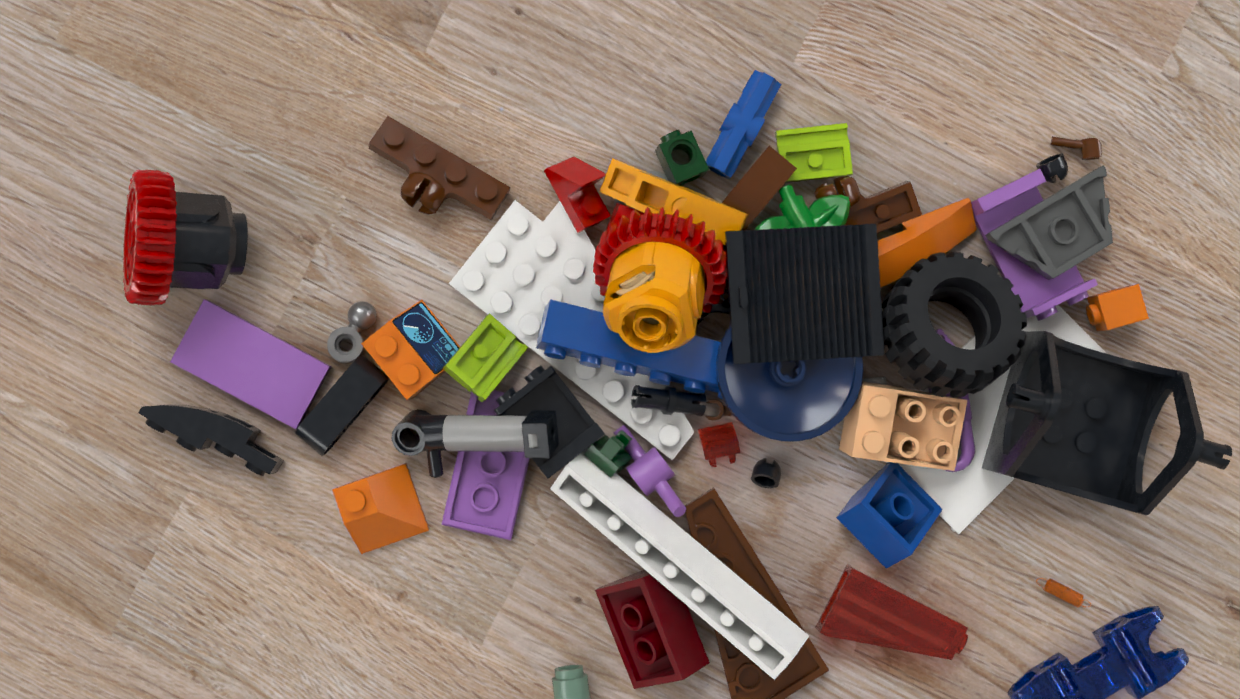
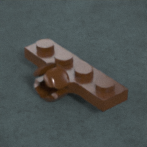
[369,116,511,220]
[815,176,922,233]

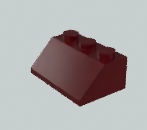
[595,569,710,689]

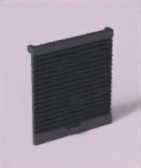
[725,224,885,364]

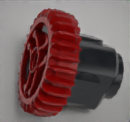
[122,169,248,306]

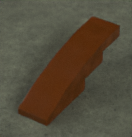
[722,145,797,251]

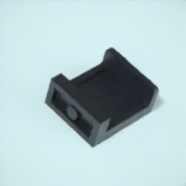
[494,365,605,479]

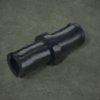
[631,385,707,416]

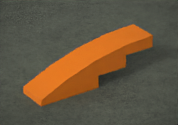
[877,198,977,288]

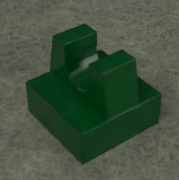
[584,430,632,478]

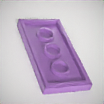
[170,299,332,429]
[441,390,530,540]

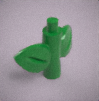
[755,185,850,230]

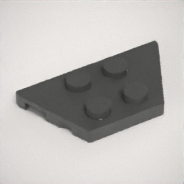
[985,165,1113,280]

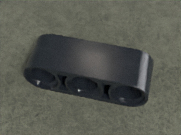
[295,355,389,456]

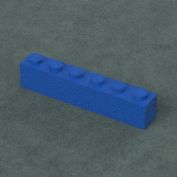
[536,299,723,399]

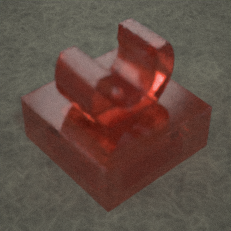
[698,422,740,467]

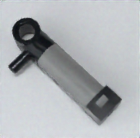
[391,409,559,478]

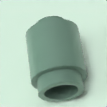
[552,665,590,699]

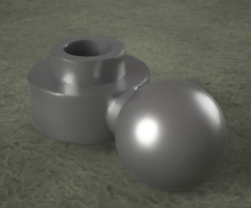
[327,301,377,363]

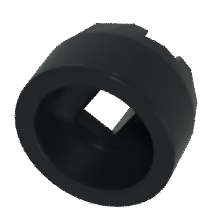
[1036,153,1068,183]
[751,458,781,488]

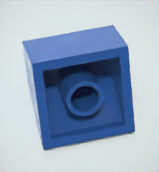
[836,462,943,568]

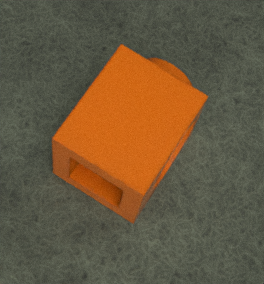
[1086,284,1149,331]

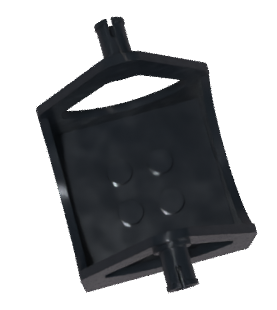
[982,331,1232,516]

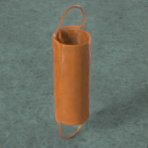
[1036,578,1091,607]

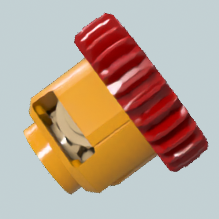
[593,207,727,353]

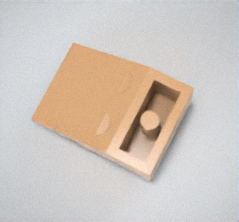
[839,381,967,471]

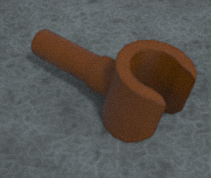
[1051,136,1102,160]
[705,399,732,421]

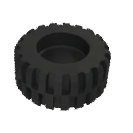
[881,252,1027,398]

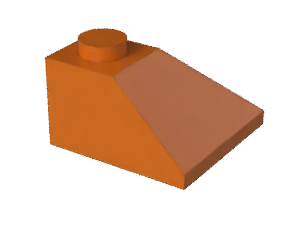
[332,463,429,554]

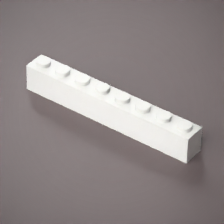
[550,449,809,680]

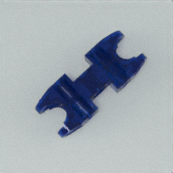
[1008,606,1189,699]

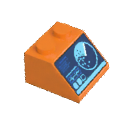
[361,300,460,400]

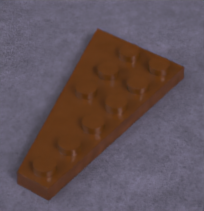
[685,487,829,699]

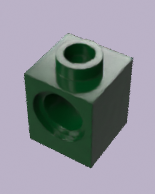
[655,130,709,186]

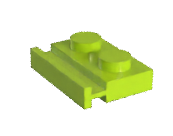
[775,123,853,183]
[442,313,528,402]

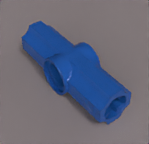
[706,70,781,180]

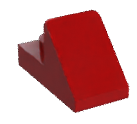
[544,156,611,233]

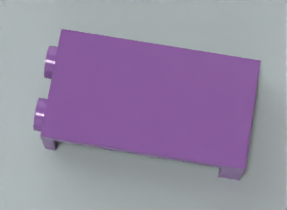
[971,169,1098,321]

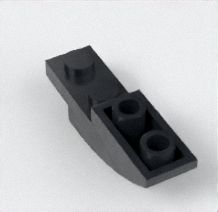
[138,404,284,476]

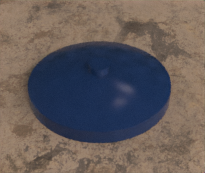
[716,325,863,442]

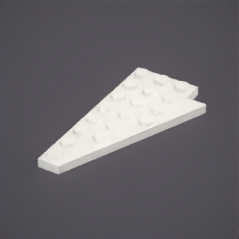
[449,200,694,460]

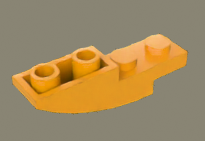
[599,158,748,245]

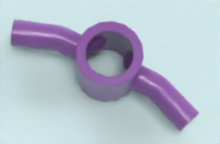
[613,424,686,517]

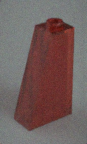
[815,564,968,660]

